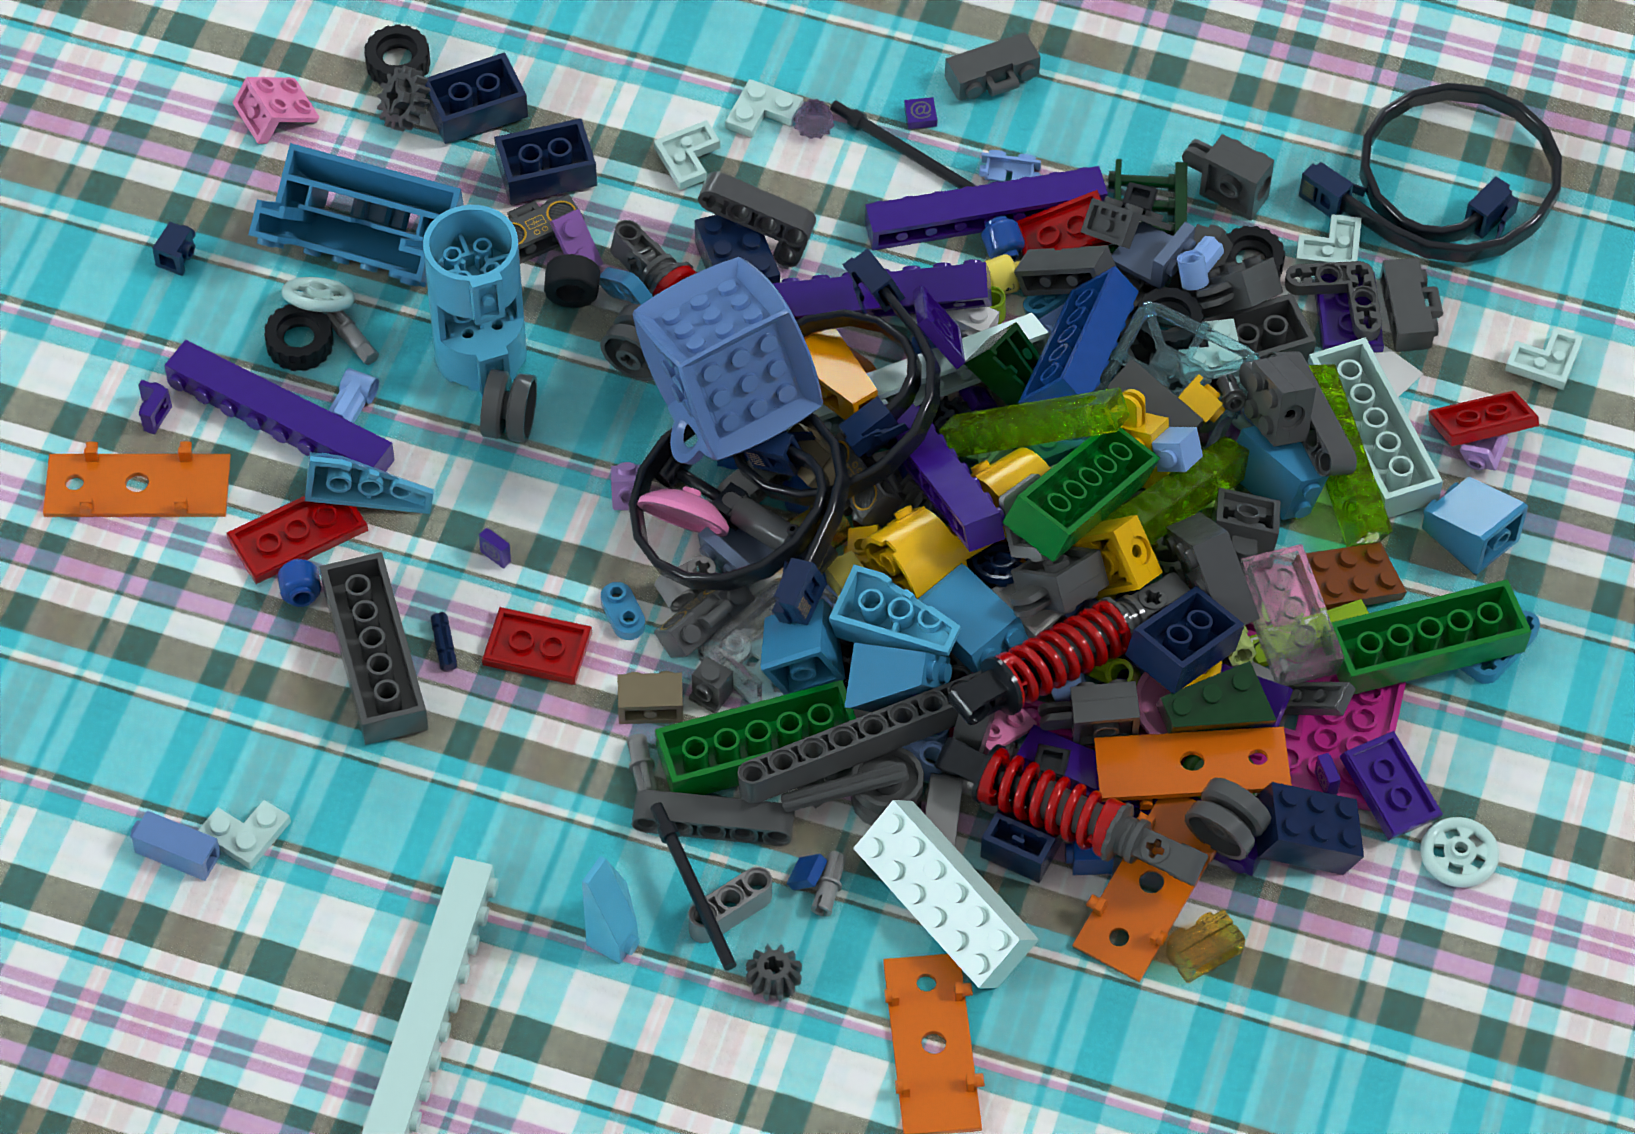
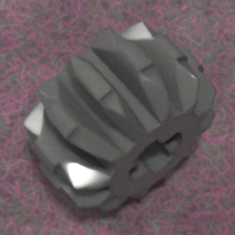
[746,943,802,1002]

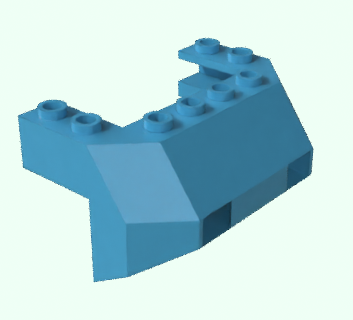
[248,143,464,287]

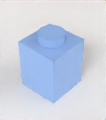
[1152,427,1203,472]

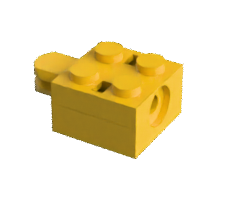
[1095,389,1170,490]
[1073,515,1163,597]

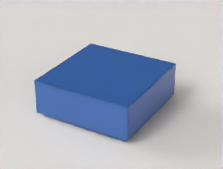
[786,853,828,891]

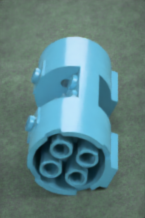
[423,205,527,398]

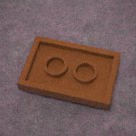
[1296,542,1407,612]

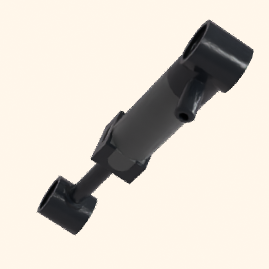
[655,454,838,574]

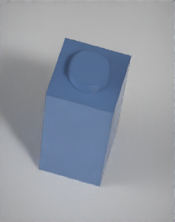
[130,811,221,881]

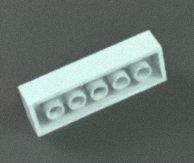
[1307,337,1443,520]
[853,800,1039,988]

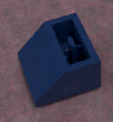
[980,809,1063,883]

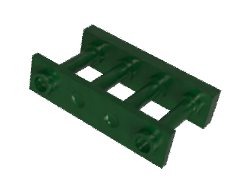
[1108,159,1188,253]

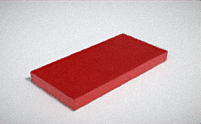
[226,496,368,584]

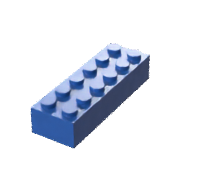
[1018,266,1139,429]

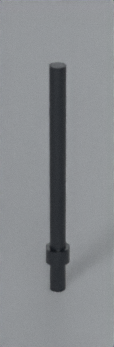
[830,100,977,189]
[650,802,737,971]

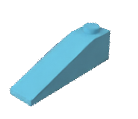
[305,452,434,514]
[829,565,961,656]
[582,856,640,964]

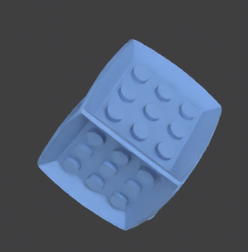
[633,257,823,465]

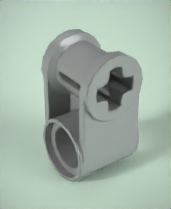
[655,556,716,612]

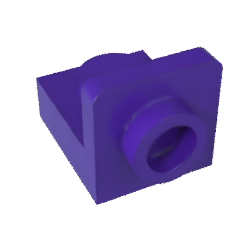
[138,380,172,435]

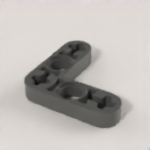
[1284,261,1382,341]

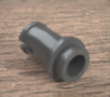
[1216,374,1247,412]

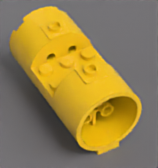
[861,447,1051,599]

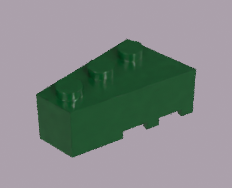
[964,322,1040,421]
[1156,661,1277,733]

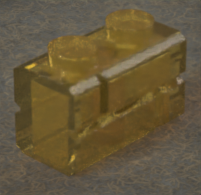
[1166,909,1245,983]

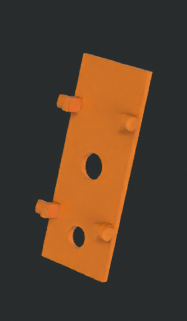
[43,441,231,517]
[1094,726,1292,810]
[1072,797,1217,983]
[883,954,985,1134]

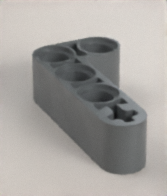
[698,172,816,267]

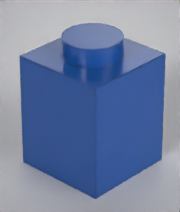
[1065,841,1114,876]

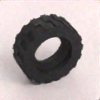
[364,24,431,86]
[1225,226,1285,279]
[1134,287,1204,356]
[264,304,334,371]

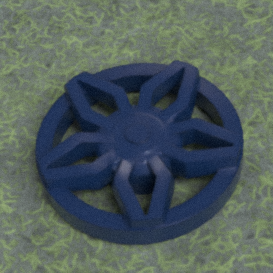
[972,542,1029,588]

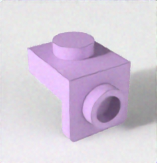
[1460,434,1509,471]
[611,462,641,510]

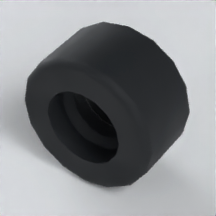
[544,254,600,308]

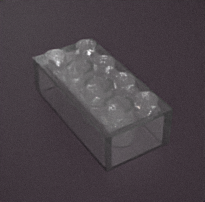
[1240,544,1345,686]

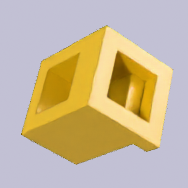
[1178,374,1226,424]

